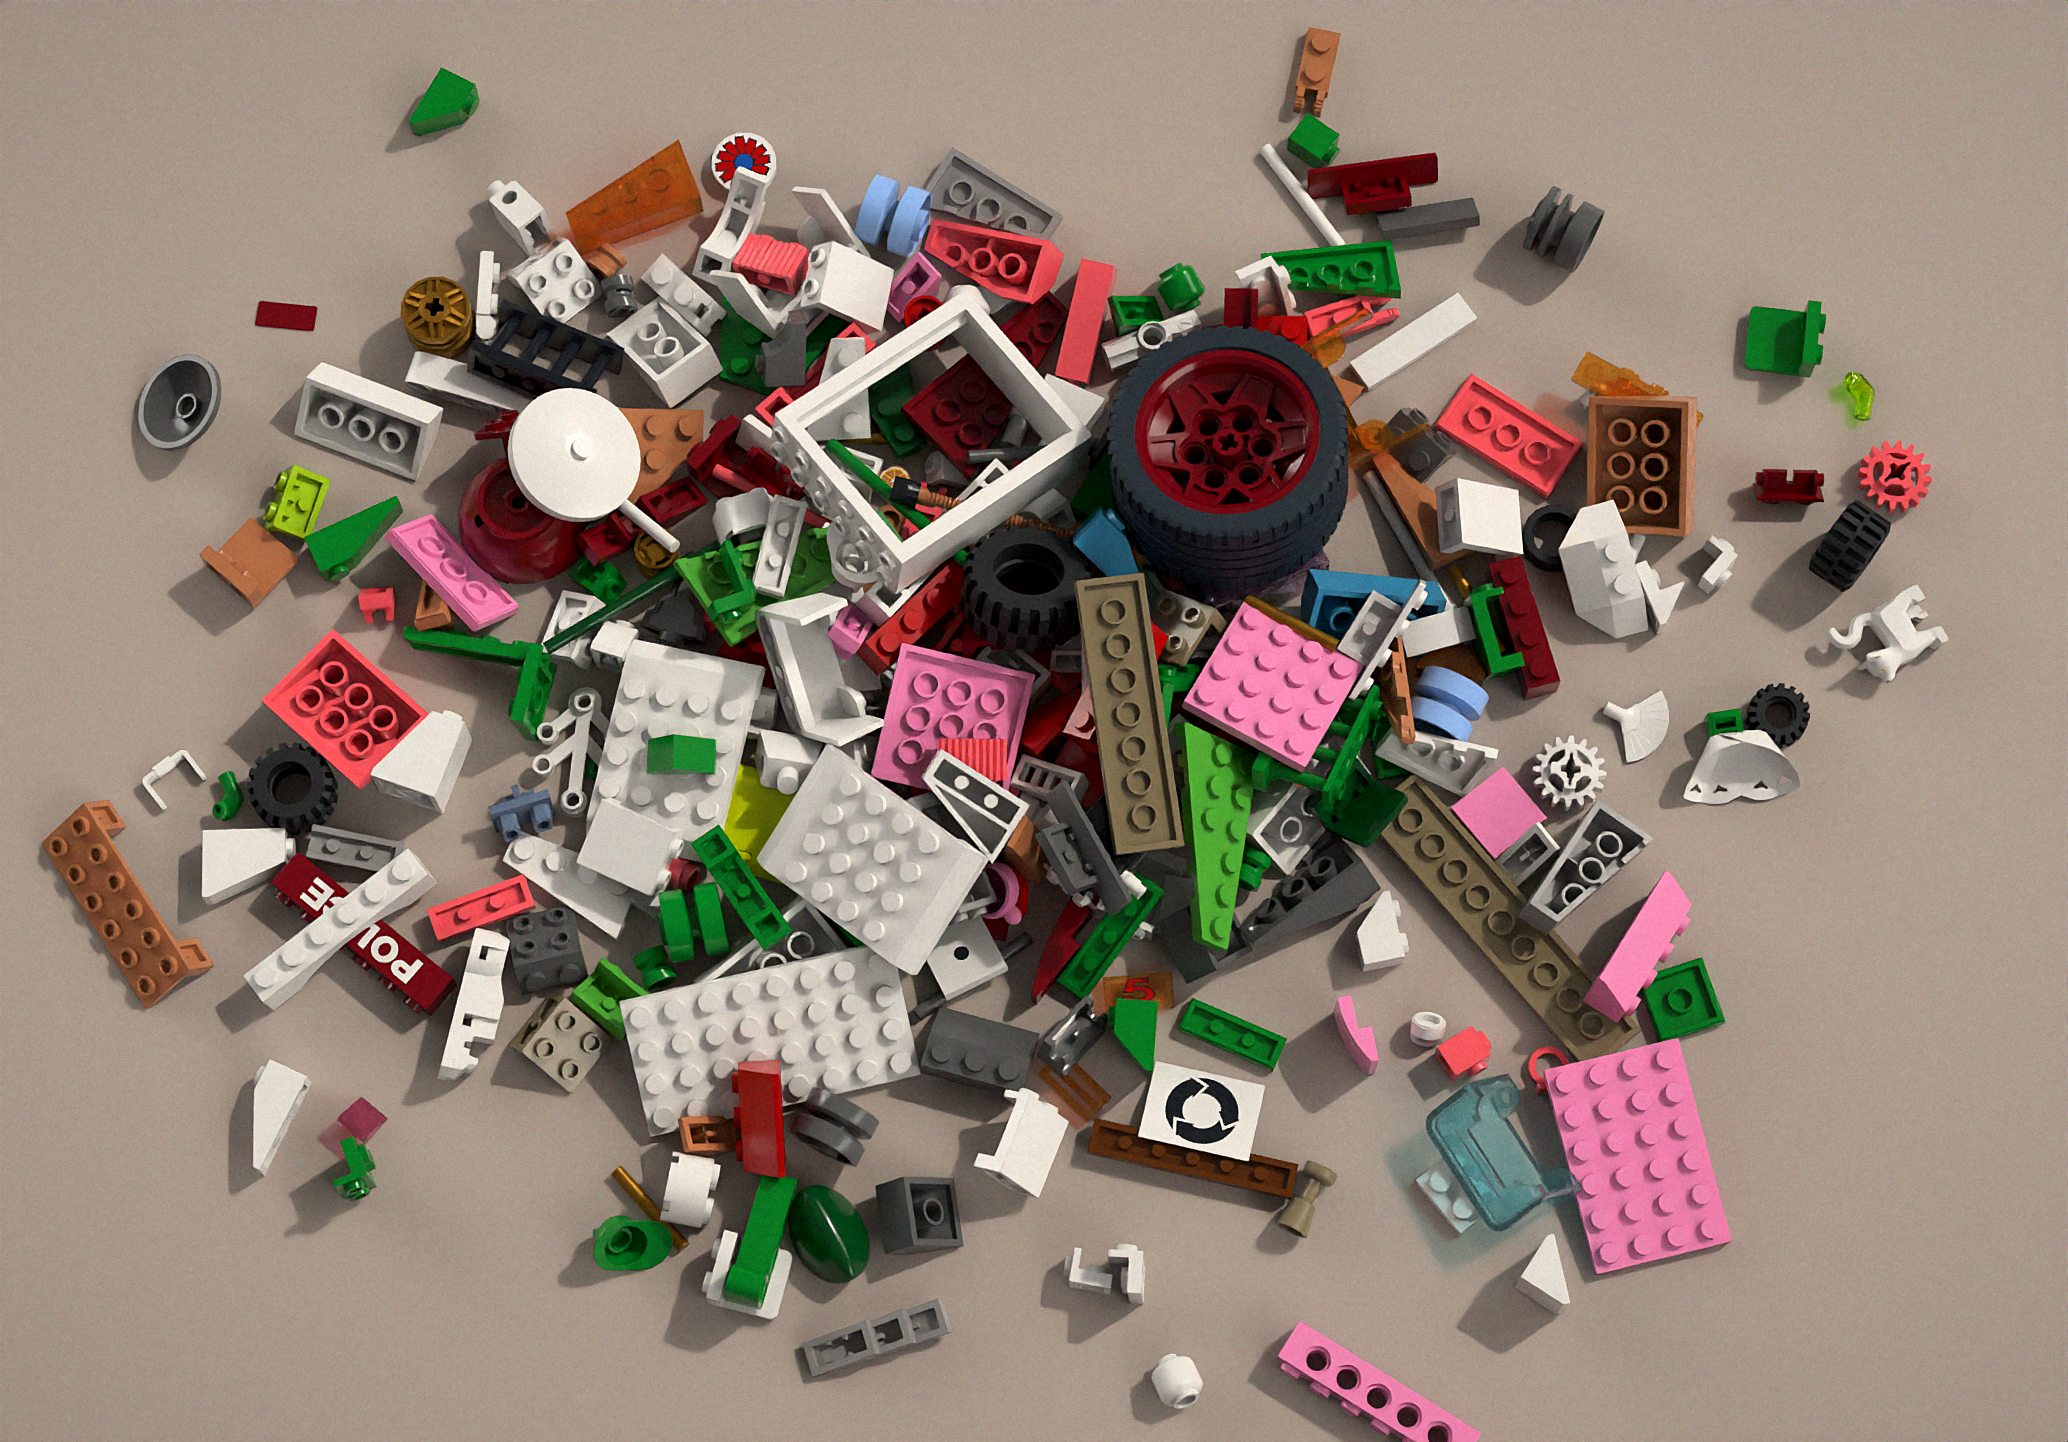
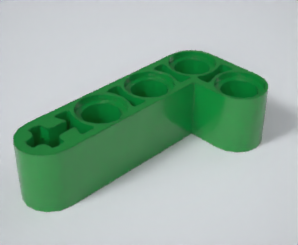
[724,1175,798,1310]

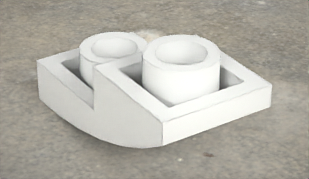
[1402,606,1478,658]

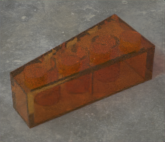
[565,139,704,256]

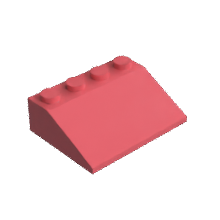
[261,629,429,790]

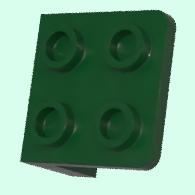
[1306,758,1408,848]

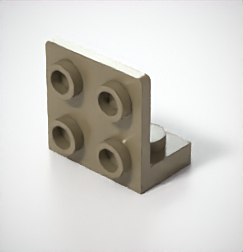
[1149,588,1229,667]
[508,992,613,1092]

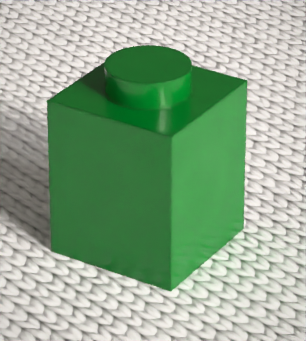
[1287,113,1340,169]

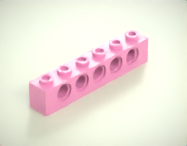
[1276,1321,1481,1442]

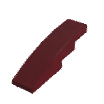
[575,476,708,566]
[1031,896,1092,1005]

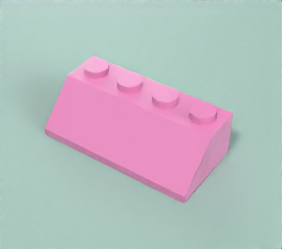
[1582,871,1692,1023]

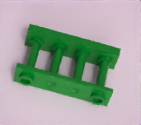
[1252,685,1384,812]

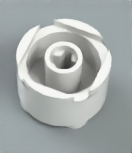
[712,488,773,548]
[660,1151,721,1228]

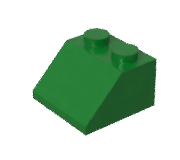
[1107,998,1158,1075]

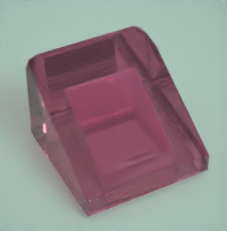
[336,1096,388,1145]

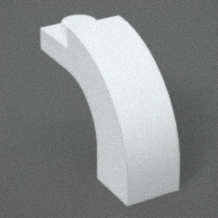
[692,166,770,285]

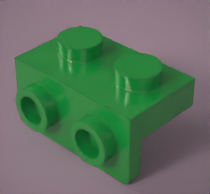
[332,1136,377,1201]

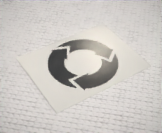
[1138,1061,1265,1162]

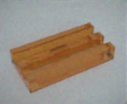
[1038,1064,1112,1123]

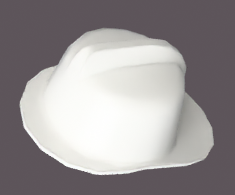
[827,522,878,593]

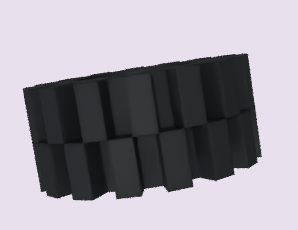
[1745,683,1810,749]

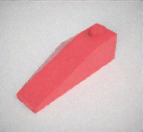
[924,219,1064,305]

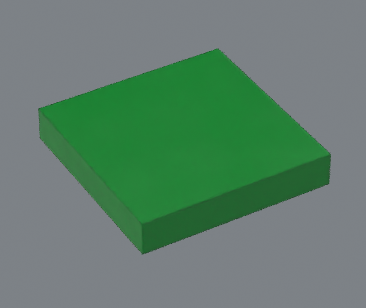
[1640,957,1725,1042]

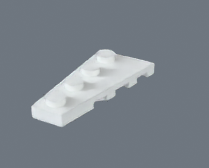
[503,831,636,942]

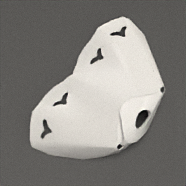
[1683,730,1801,804]

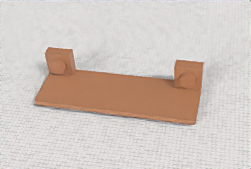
[42,800,214,1008]

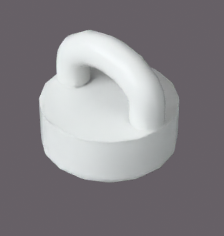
[1410,1012,1446,1047]

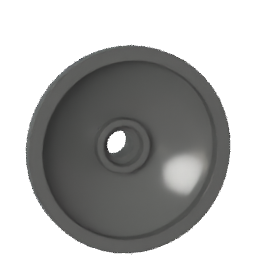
[138,354,221,451]

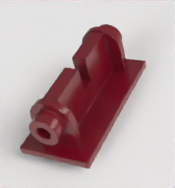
[736,446,806,501]
[1753,469,1824,505]

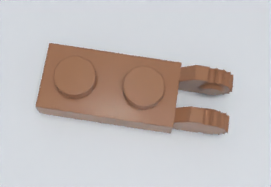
[1293,27,1341,118]

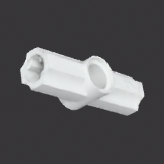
[1101,310,1203,372]

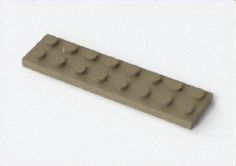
[1074,573,1184,856]

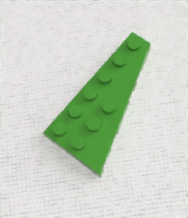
[673,527,837,647]
[1175,721,1258,951]

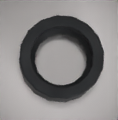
[1522,505,1577,572]

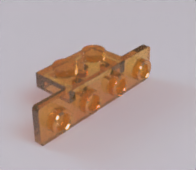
[1571,352,1703,429]

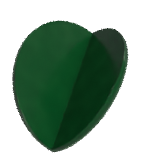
[788,1185,870,1284]

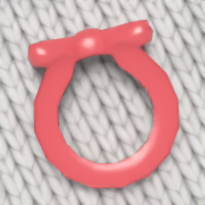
[1528,1046,1569,1094]

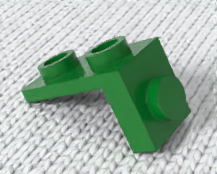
[707,540,756,624]

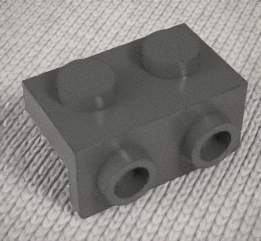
[1375,407,1456,484]

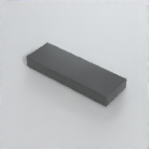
[1376,197,1480,241]

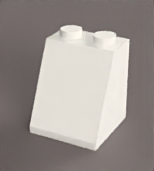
[371,710,472,814]

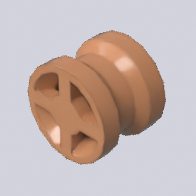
[585,242,627,280]

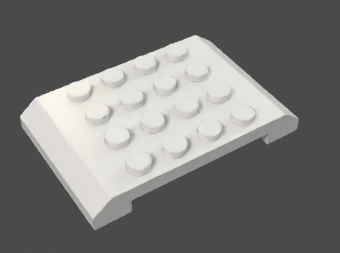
[586,639,766,864]
[757,744,989,975]

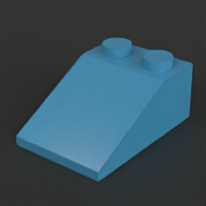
[1071,506,1151,611]

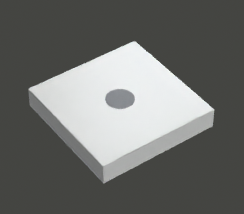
[926,916,1008,1001]

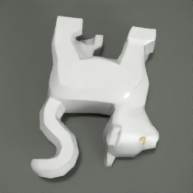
[1828,584,1949,683]

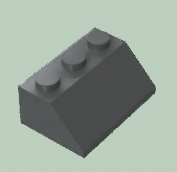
[921,1006,1040,1095]

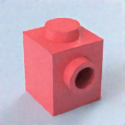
[1435,1025,1492,1082]

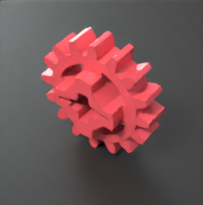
[1857,440,1932,514]

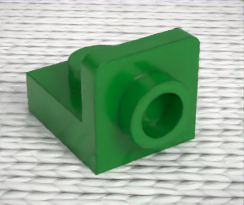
[568,555,628,605]

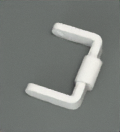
[142,750,207,811]

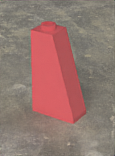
[1055,258,1118,387]

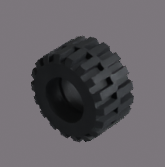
[1809,500,1891,592]
[247,742,338,835]

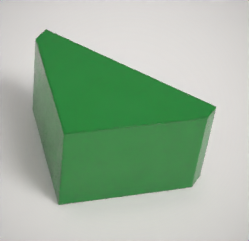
[647,734,716,774]

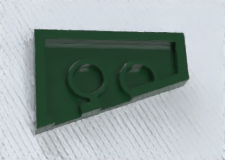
[868,362,928,462]

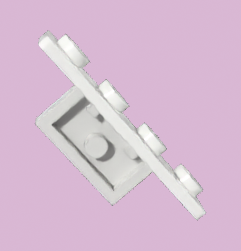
[1337,578,1428,701]

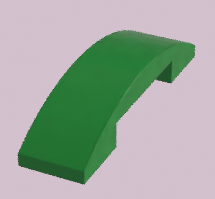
[690,824,793,951]

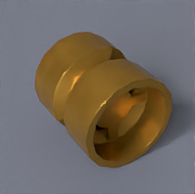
[634,528,681,580]

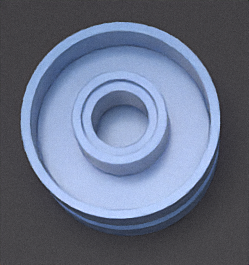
[855,174,932,258]
[1410,666,1489,742]

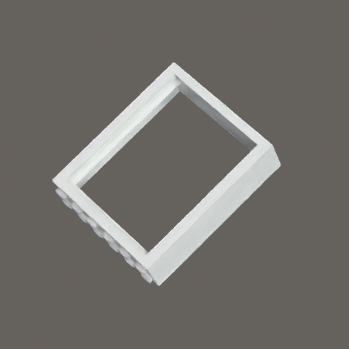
[770,290,1093,594]

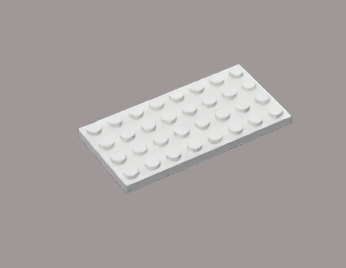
[619,945,921,1137]

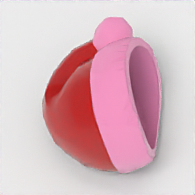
[982,861,1029,925]

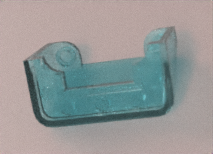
[1426,1073,1583,1231]

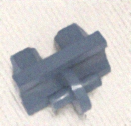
[489,784,555,842]

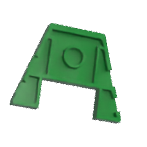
[720,295,846,396]

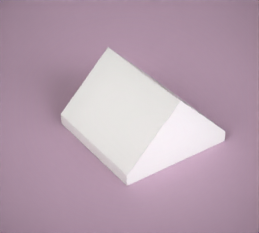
[1514,1234,1570,1315]

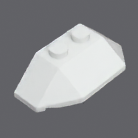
[1558,500,1649,639]

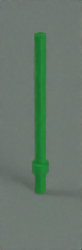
[826,438,968,568]

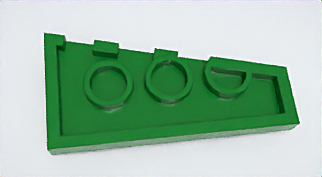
[1261,240,1401,299]

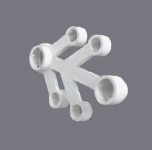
[533,687,610,818]

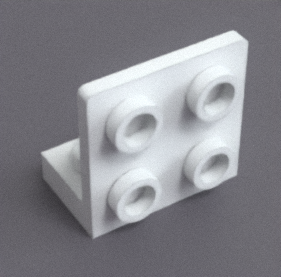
[507,236,602,323]

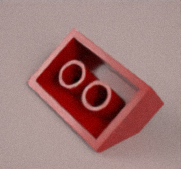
[731,1060,786,1177]

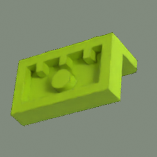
[263,465,331,543]

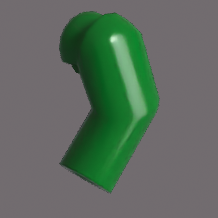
[212,771,244,821]

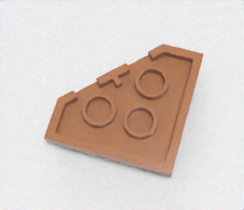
[616,408,704,509]

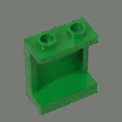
[1461,583,1525,681]

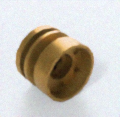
[401,276,476,359]

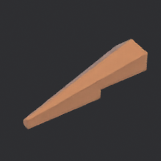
[1354,426,1481,571]

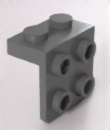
[506,905,589,995]

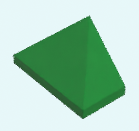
[1107,295,1164,338]

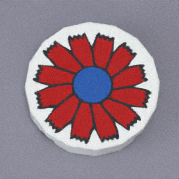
[712,133,777,193]

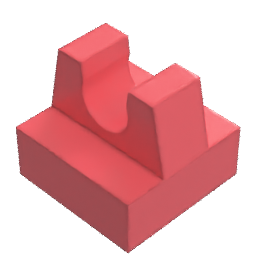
[358,585,396,624]

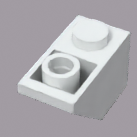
[1355,890,1409,972]

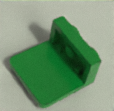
[1744,300,1826,378]

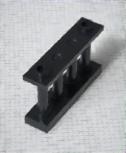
[467,300,625,399]

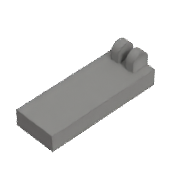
[306,824,404,874]

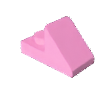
[886,252,942,323]
[827,599,874,660]

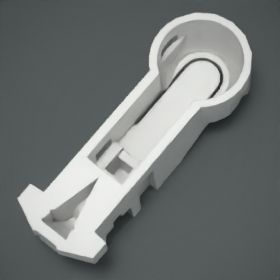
[438,928,510,1081]

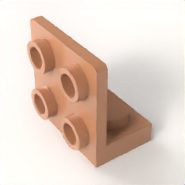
[199,518,299,609]

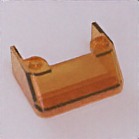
[1300,308,1432,471]

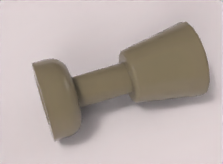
[1276,1160,1337,1238]

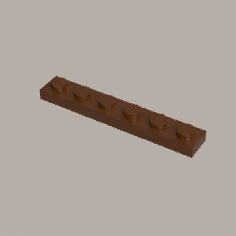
[1087,1118,1299,1200]

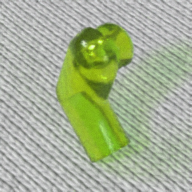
[1843,371,1875,421]

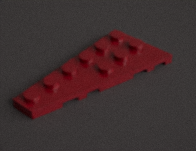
[901,290,1069,481]

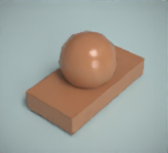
[414,580,459,631]

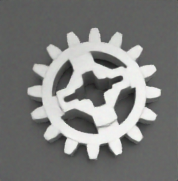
[1531,735,1607,811]

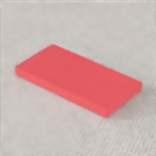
[1435,373,1584,500]

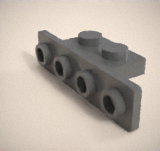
[1036,781,1132,915]

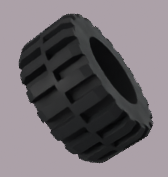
[960,526,1093,653]

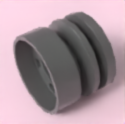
[1522,186,1605,273]

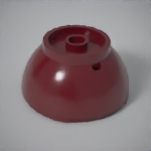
[458,456,591,584]

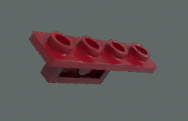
[1307,152,1438,215]

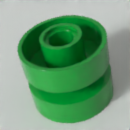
[657,881,730,964]

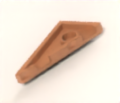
[1370,637,1416,744]

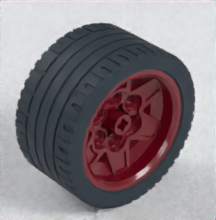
[1107,326,1348,589]

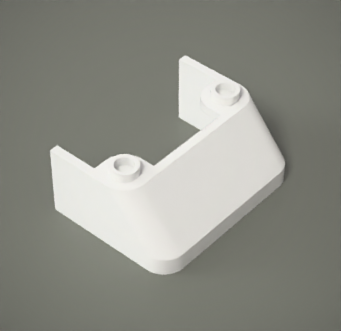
[709,186,871,339]
[755,593,885,747]

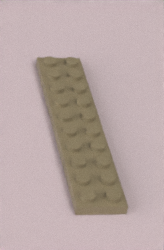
[1379,774,1642,1062]

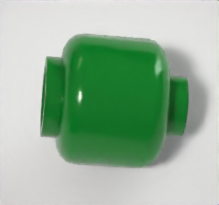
[1157,262,1205,313]

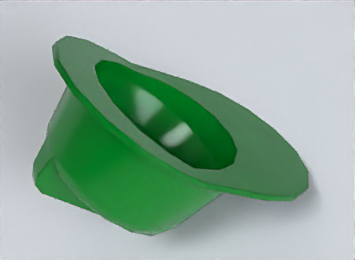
[593,1215,673,1271]

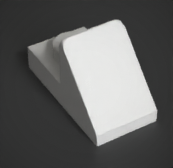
[1636,560,1684,635]

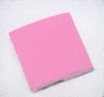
[1333,995,1379,1075]

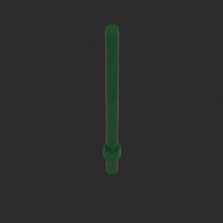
[543,540,721,655]

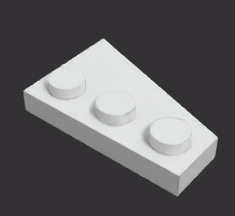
[807,337,871,441]
[1375,727,1499,797]

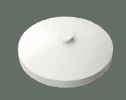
[508,388,641,522]

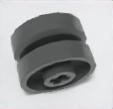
[790,1087,879,1167]

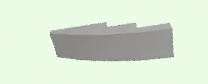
[802,1298,952,1377]

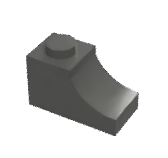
[755,310,806,387]

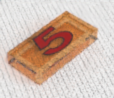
[1103,972,1174,1013]

